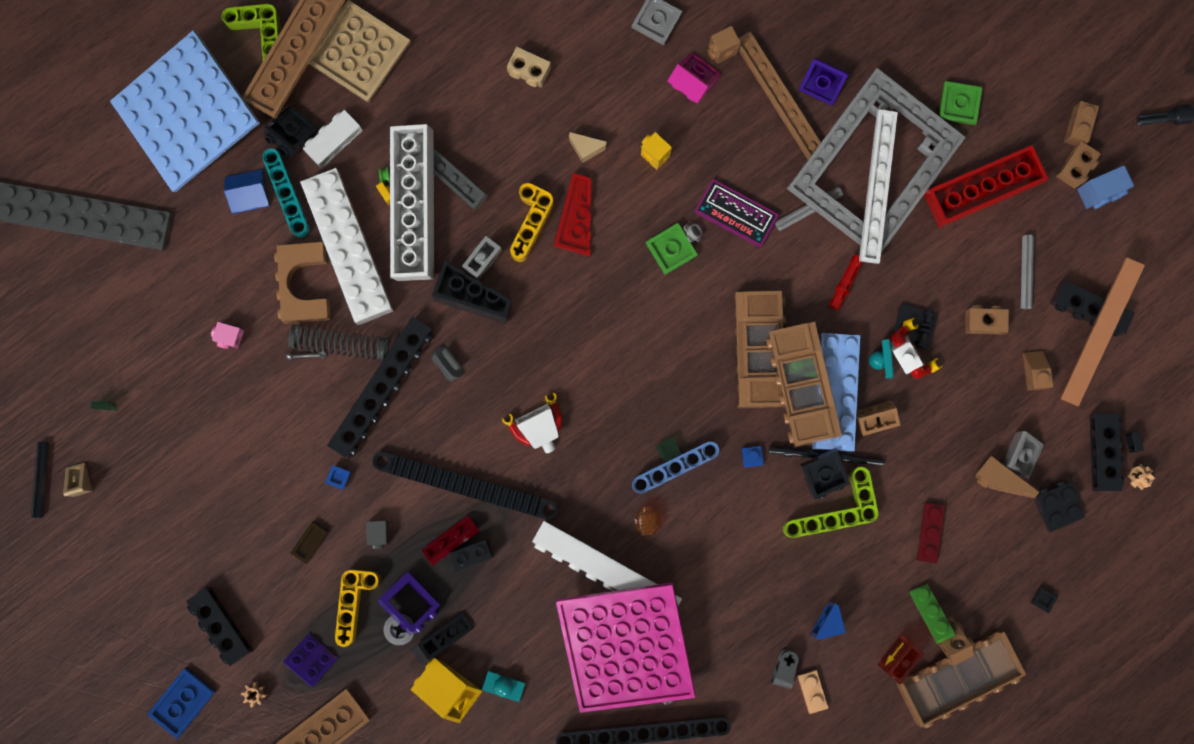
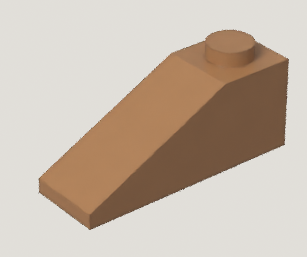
[975,456,1039,499]

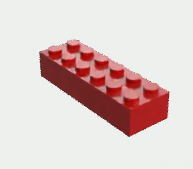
[924,145,1048,229]

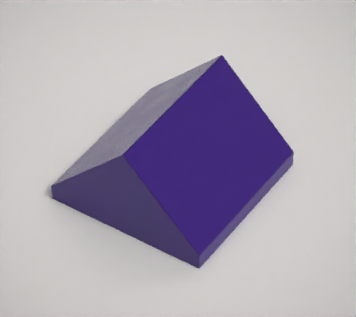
[799,57,849,106]

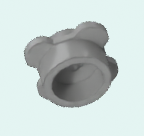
[684,223,703,242]

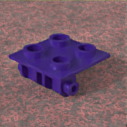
[283,633,338,687]

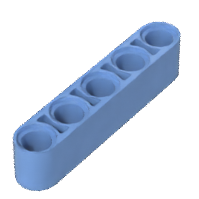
[632,442,719,494]

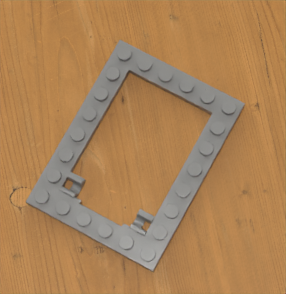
[787,68,966,253]

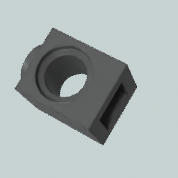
[366,521,389,549]

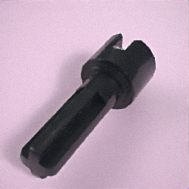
[1137,104,1194,126]

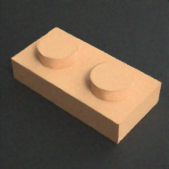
[797,670,828,714]

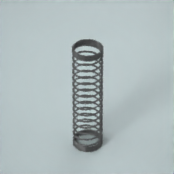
[288,324,388,361]

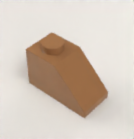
[1023,351,1053,391]

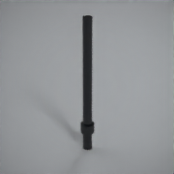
[768,446,884,466]

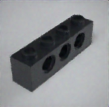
[1050,280,1135,337]
[1089,413,1124,491]
[186,587,253,666]

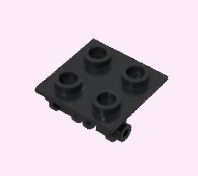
[893,304,938,350]

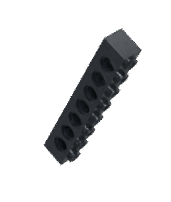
[327,316,434,459]

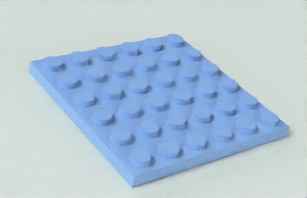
[110,31,260,192]

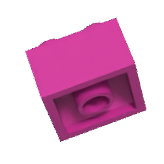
[667,52,721,103]

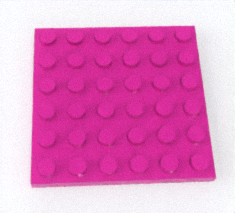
[556,582,696,713]

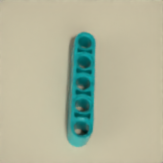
[262,148,310,238]

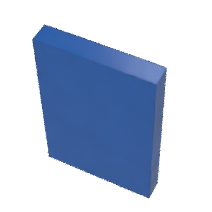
[147,667,216,739]

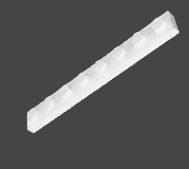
[859,109,898,264]

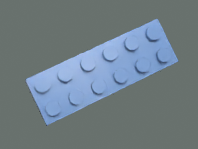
[812,333,860,452]

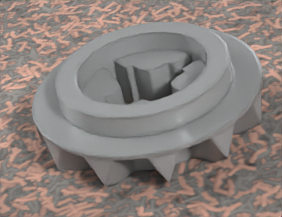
[384,614,415,645]

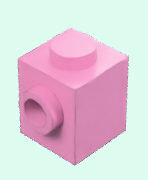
[211,322,244,349]

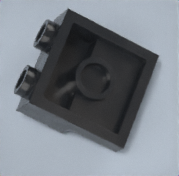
[264,105,319,159]
[800,449,850,500]
[1033,480,1085,532]

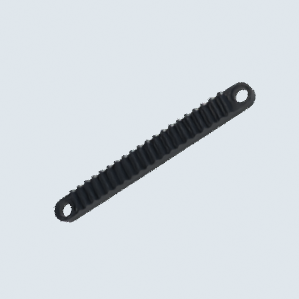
[372,452,558,520]

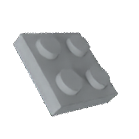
[632,0,683,45]

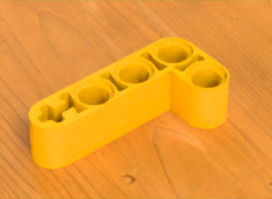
[510,183,554,262]
[335,569,381,647]

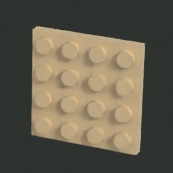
[308,0,411,103]

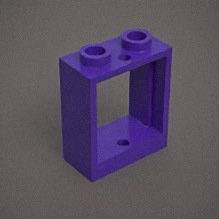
[378,572,440,635]

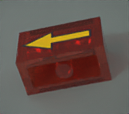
[877,635,925,684]

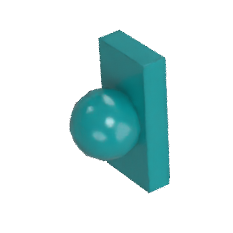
[869,339,894,380]
[482,671,525,702]

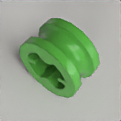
[379,167,390,184]

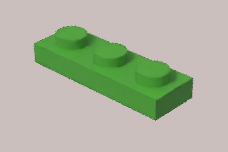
[910,584,955,644]

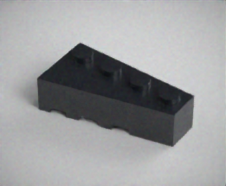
[432,260,512,324]

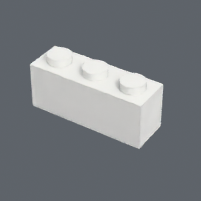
[303,110,363,169]

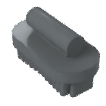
[431,346,464,382]

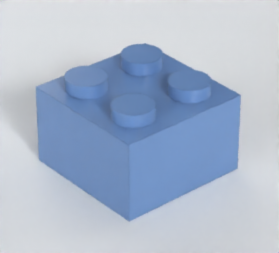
[1077,166,1134,210]

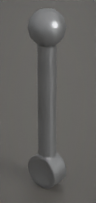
[286,351,327,360]

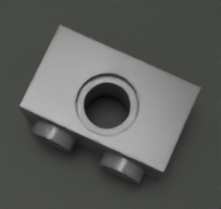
[462,236,502,281]

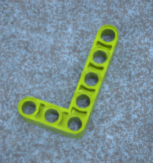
[221,4,281,61]
[783,467,878,538]

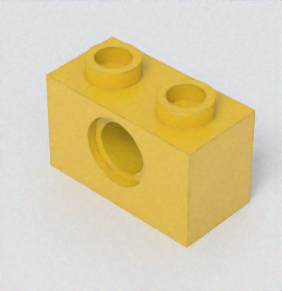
[641,132,672,170]

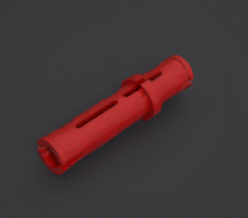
[829,254,863,310]

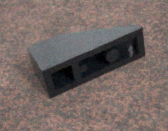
[411,613,474,666]

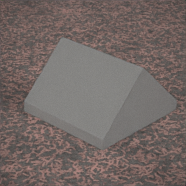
[1002,431,1044,480]

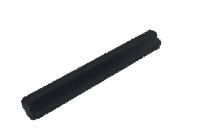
[31,442,49,518]

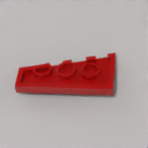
[553,173,591,257]

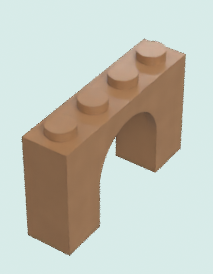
[274,242,331,324]

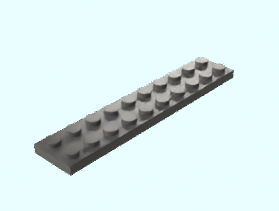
[0,182,172,251]

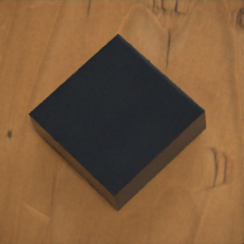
[1125,432,1144,453]
[1030,586,1058,613]

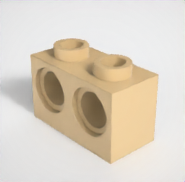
[507,47,551,88]

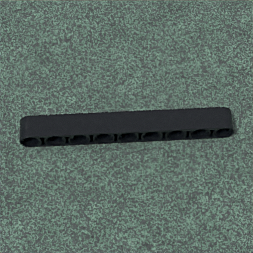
[556,715,731,744]

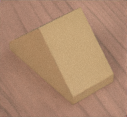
[569,132,607,163]
[63,462,93,497]

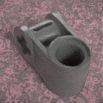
[771,649,798,689]

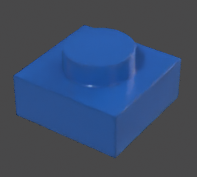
[741,446,764,468]
[325,465,351,490]

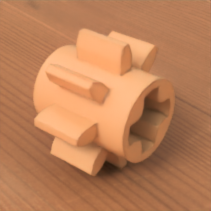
[1128,464,1155,490]
[241,682,267,707]

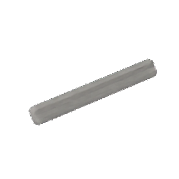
[775,187,843,231]
[1021,235,1034,310]

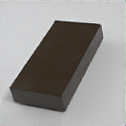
[290,521,329,564]

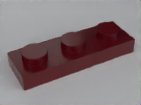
[916,503,945,564]
[422,515,479,566]

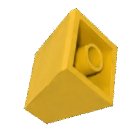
[411,658,483,723]

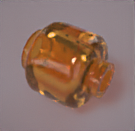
[635,507,660,535]

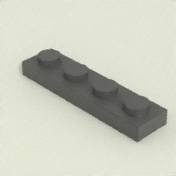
[433,148,488,210]

